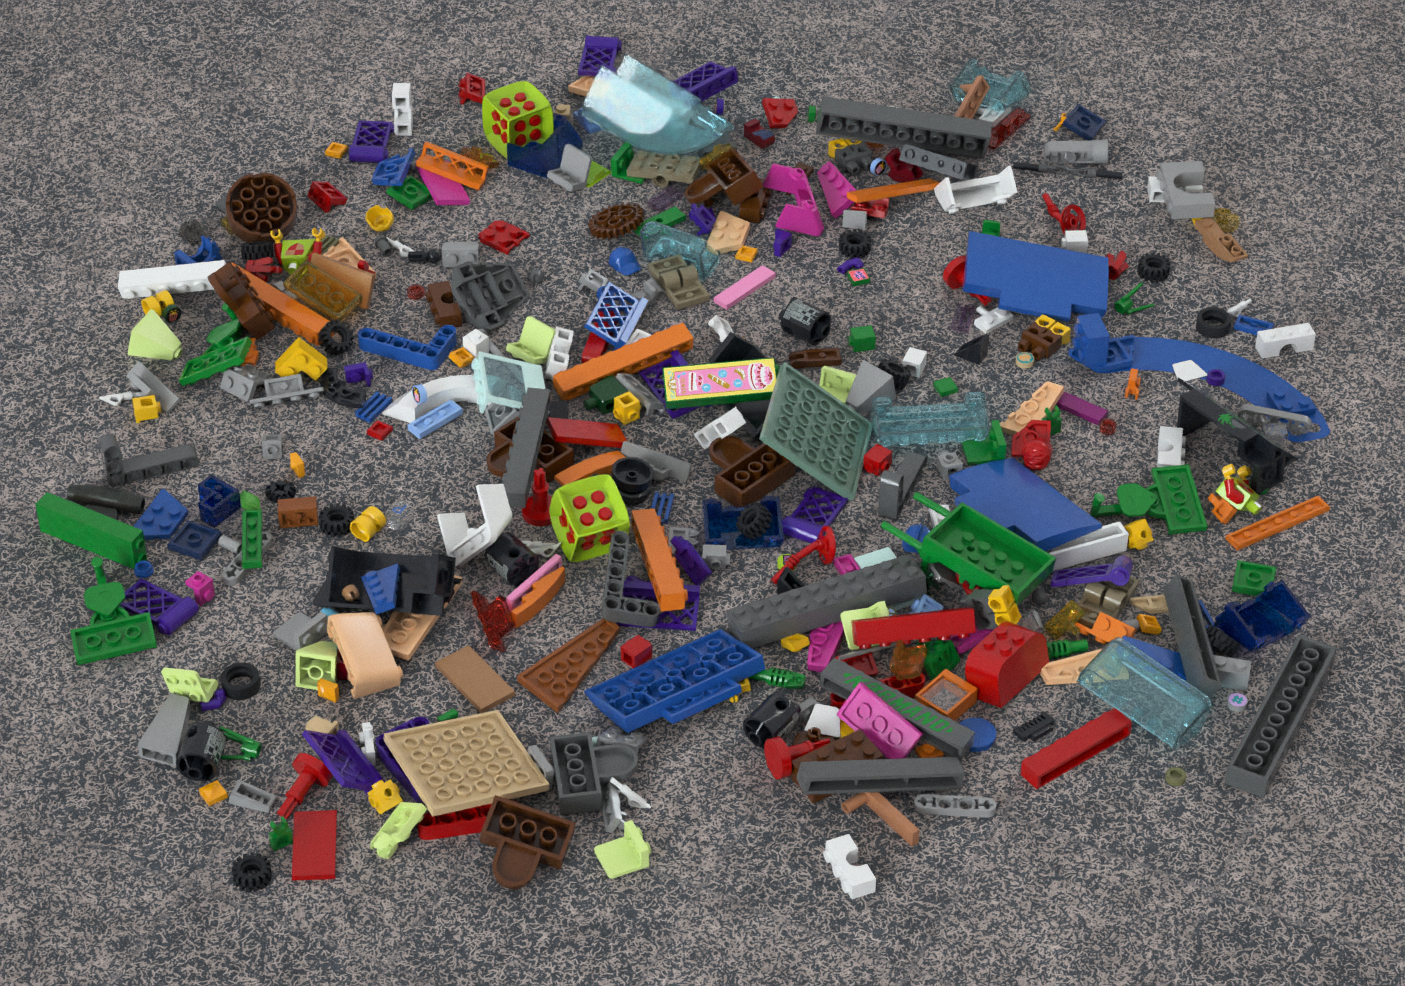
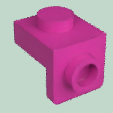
[185,571,215,606]

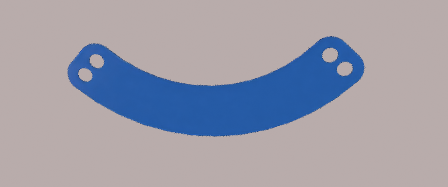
[1091,337,1331,442]

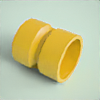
[141,290,174,317]
[350,506,386,542]

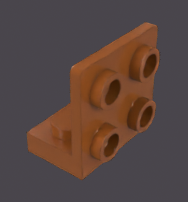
[277,496,318,528]

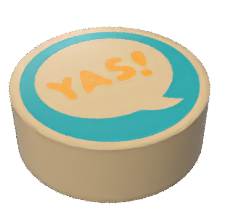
[1016,352,1034,368]

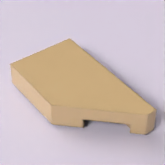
[1129,595,1169,614]

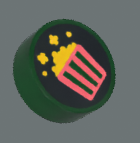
[162,304,181,323]

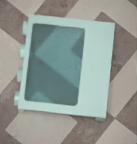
[471,352,550,417]

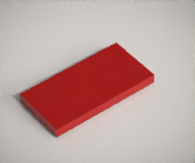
[546,417,627,448]
[292,810,337,881]

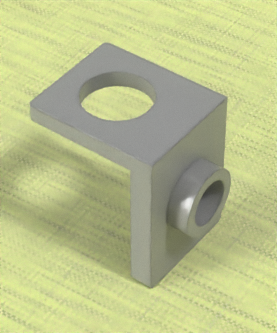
[842,210,867,231]

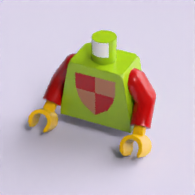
[270,228,325,276]
[1215,464,1262,515]

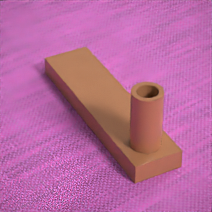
[955,75,990,119]
[841,792,919,847]

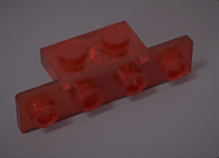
[988,107,1031,150]
[470,590,515,653]

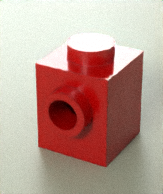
[863,444,892,476]
[621,635,652,668]

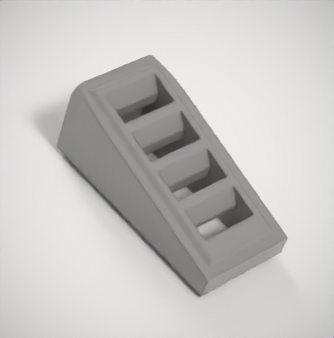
[228,780,277,813]

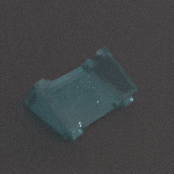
[949,58,1031,111]
[640,221,720,281]

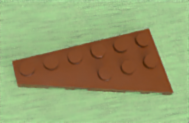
[517,618,620,713]

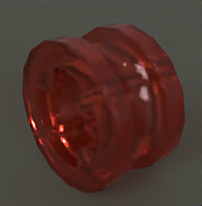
[1099,418,1117,436]

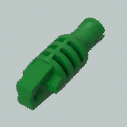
[1047,639,1088,660]
[749,667,806,689]

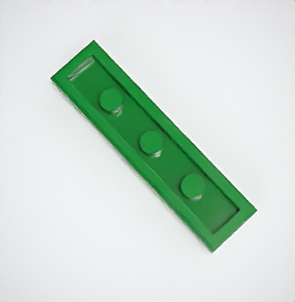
[242,509,262,569]

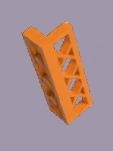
[416,141,489,191]

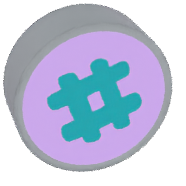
[1227,692,1248,712]

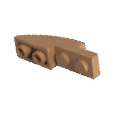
[1194,217,1248,262]

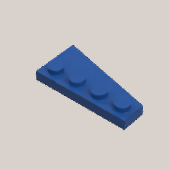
[361,563,401,615]

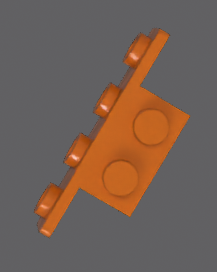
[1074,612,1137,650]

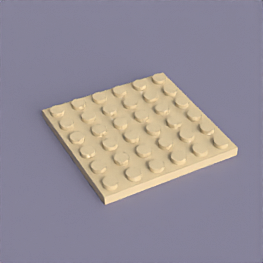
[383,710,550,816]

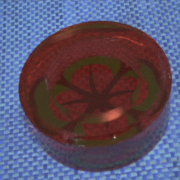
[407,284,425,300]

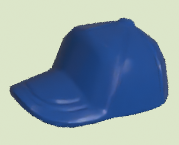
[608,247,641,276]

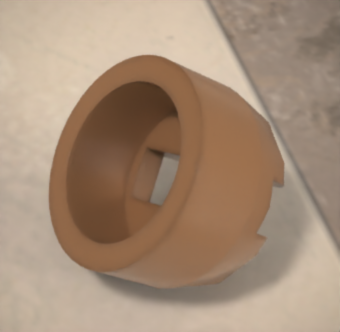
[342,584,359,602]

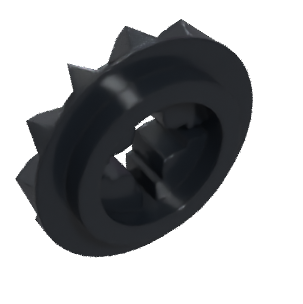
[265,479,296,503]

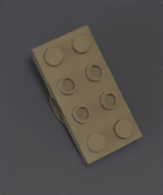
[627,151,703,188]
[647,254,710,310]
[1070,576,1140,628]

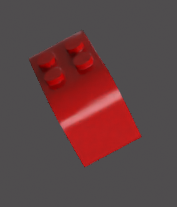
[965,621,1049,708]

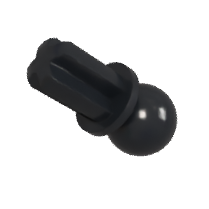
[408,249,441,263]

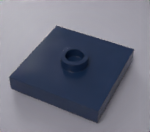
[1062,104,1106,141]
[167,520,222,561]

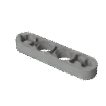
[1238,404,1312,434]
[222,531,272,586]
[914,794,997,818]

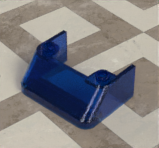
[507,113,583,179]

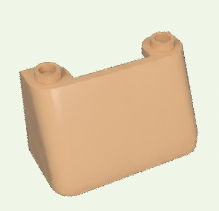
[327,612,403,699]

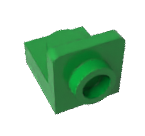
[982,220,1001,237]

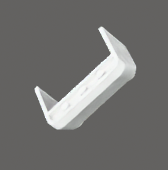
[934,166,1017,214]
[437,484,512,566]

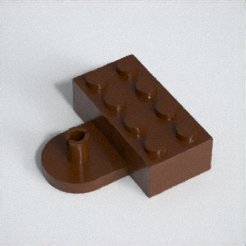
[684,147,764,207]
[207,262,275,339]
[486,416,574,483]
[709,436,796,511]
[790,727,884,803]
[480,795,576,889]

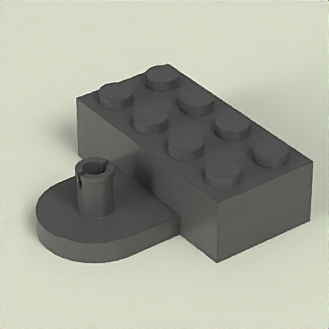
[550,732,638,815]

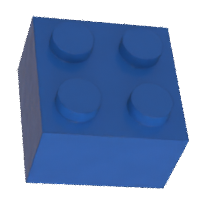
[1073,313,1110,367]

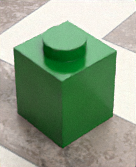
[847,325,876,352]

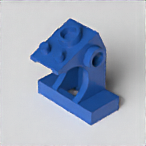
[174,235,223,265]

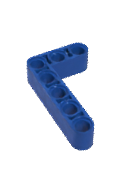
[358,325,457,370]

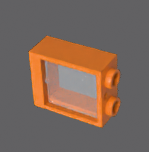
[915,669,978,721]

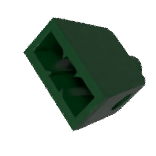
[583,375,628,414]

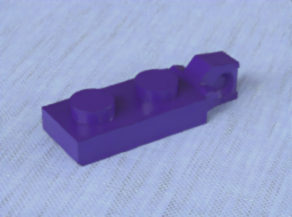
[670,536,712,585]

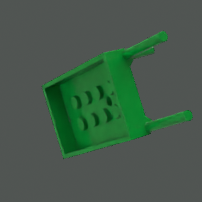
[881,492,1056,606]

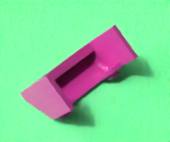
[762,163,824,236]

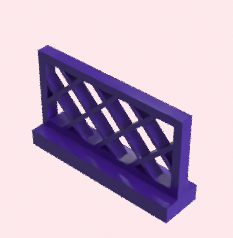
[668,61,738,108]
[639,350,713,419]
[616,581,700,631]
[302,729,385,797]

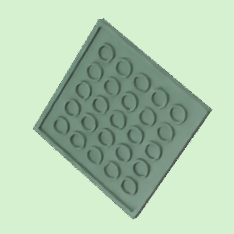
[759,362,873,502]

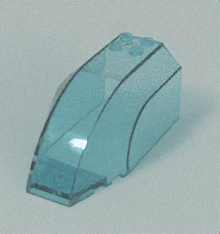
[582,54,735,155]

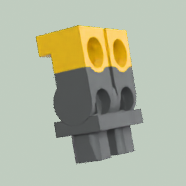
[828,138,873,176]
[960,585,1021,630]

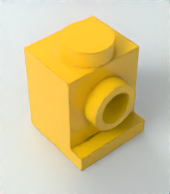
[132,395,161,423]

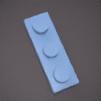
[408,399,463,439]

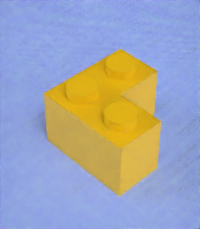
[275,337,328,381]

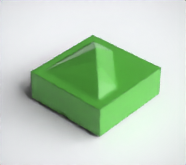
[240,490,261,510]

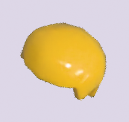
[365,205,394,232]

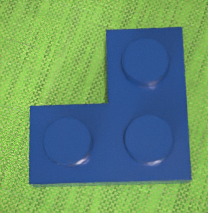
[1266,388,1316,420]

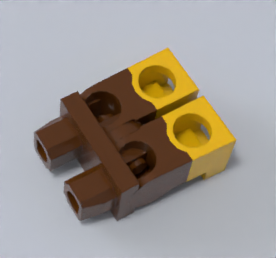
[1018,314,1071,361]

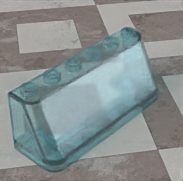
[870,392,990,447]
[1077,637,1212,749]

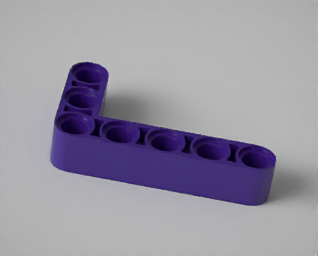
[375,717,429,811]

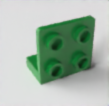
[610,141,647,184]
[961,420,1006,465]
[900,640,961,681]

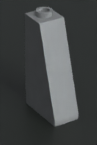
[138,693,191,767]

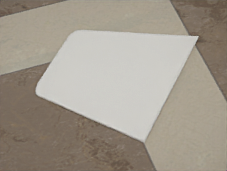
[1172,360,1207,381]
[804,704,840,738]

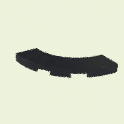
[319,368,367,408]

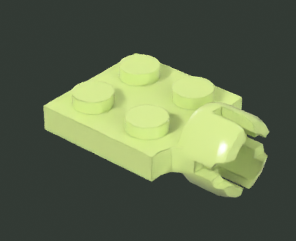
[370,802,427,859]

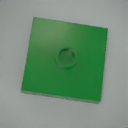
[387,175,432,210]
[1232,560,1276,598]

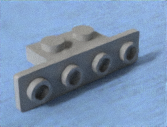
[126,361,180,413]
[249,374,324,408]
[621,441,692,482]

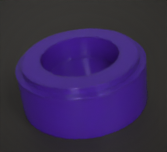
[715,98,724,116]
[1206,369,1226,386]

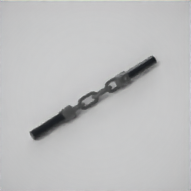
[1013,162,1122,179]

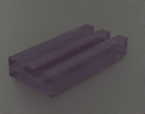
[647,185,683,212]
[950,303,975,333]

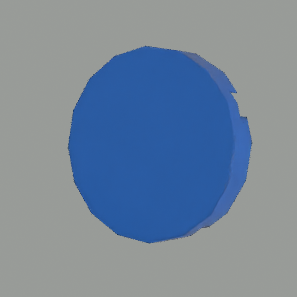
[959,717,996,752]

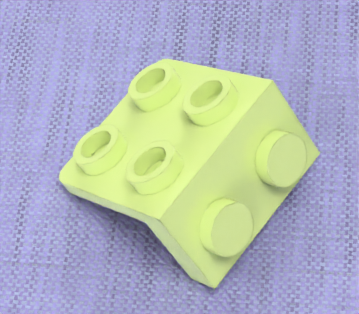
[506,316,556,365]
[819,366,856,404]
[840,601,889,651]
[161,668,218,703]
[594,820,651,879]

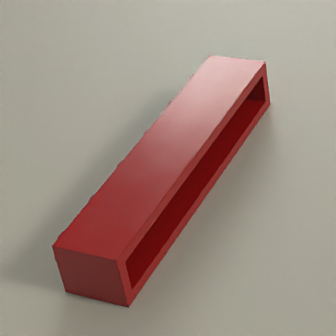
[851,607,976,649]
[1020,707,1132,789]

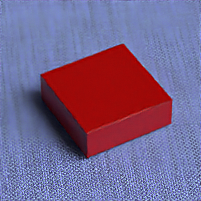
[367,420,393,441]

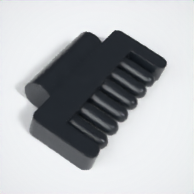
[1013,711,1054,742]

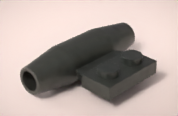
[67,485,145,520]

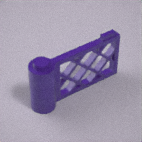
[578,35,622,77]
[349,120,394,163]
[779,486,848,543]
[1050,556,1133,587]
[119,579,199,635]

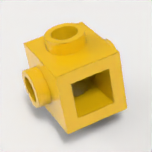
[613,391,641,425]
[1123,519,1154,550]
[367,779,403,814]

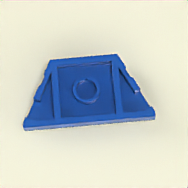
[371,148,416,186]
[1068,335,1134,373]
[133,489,188,540]

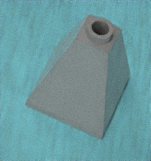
[846,360,896,415]

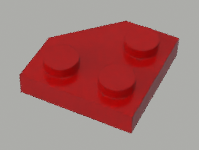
[762,98,798,129]
[1011,420,1051,457]

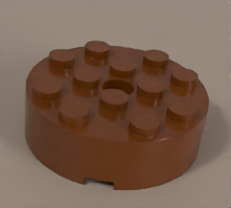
[226,172,297,243]

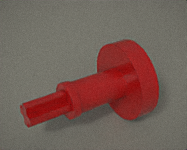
[943,255,992,306]
[522,468,552,526]
[764,736,830,780]
[277,753,333,819]

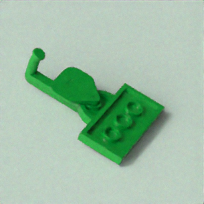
[178,303,252,386]
[1090,464,1208,535]
[70,557,157,665]

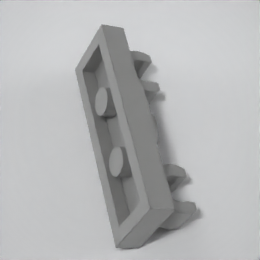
[616,373,663,416]
[600,782,627,833]

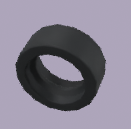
[1196,307,1231,339]
[221,662,261,700]

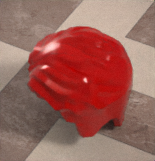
[1021,437,1053,470]

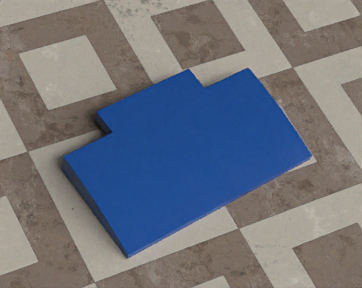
[963,231,1109,322]
[949,458,1102,551]
[584,629,765,733]

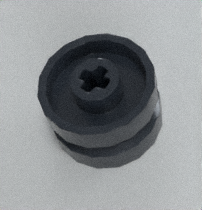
[611,457,654,505]

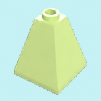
[128,309,183,360]
[296,641,337,690]

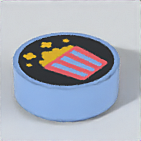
[870,158,887,176]
[412,384,427,404]

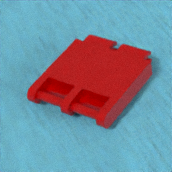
[478,220,530,255]

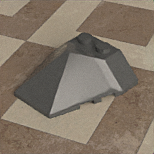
[452,262,530,331]

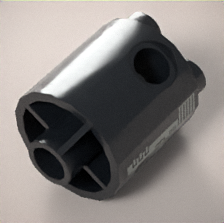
[778,297,832,346]
[484,532,539,588]
[743,691,801,749]
[176,721,228,781]

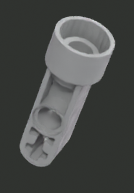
[1043,140,1108,164]

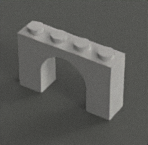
[1157,161,1215,219]

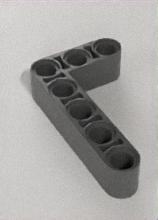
[99,434,200,487]
[878,451,928,520]
[601,531,661,627]

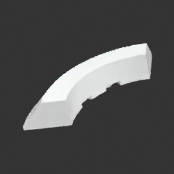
[382,375,507,423]

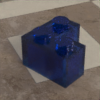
[198,474,241,528]

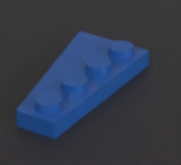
[1115,635,1189,690]

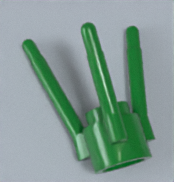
[1114,282,1155,315]
[219,726,262,761]

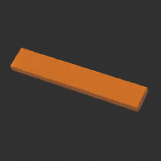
[847,178,940,203]
[1225,496,1330,551]

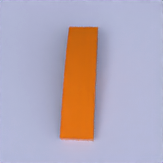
[554,450,625,486]
[511,566,565,628]

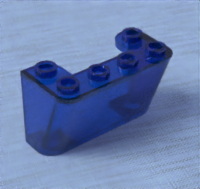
[702,495,784,550]
[1214,580,1311,653]

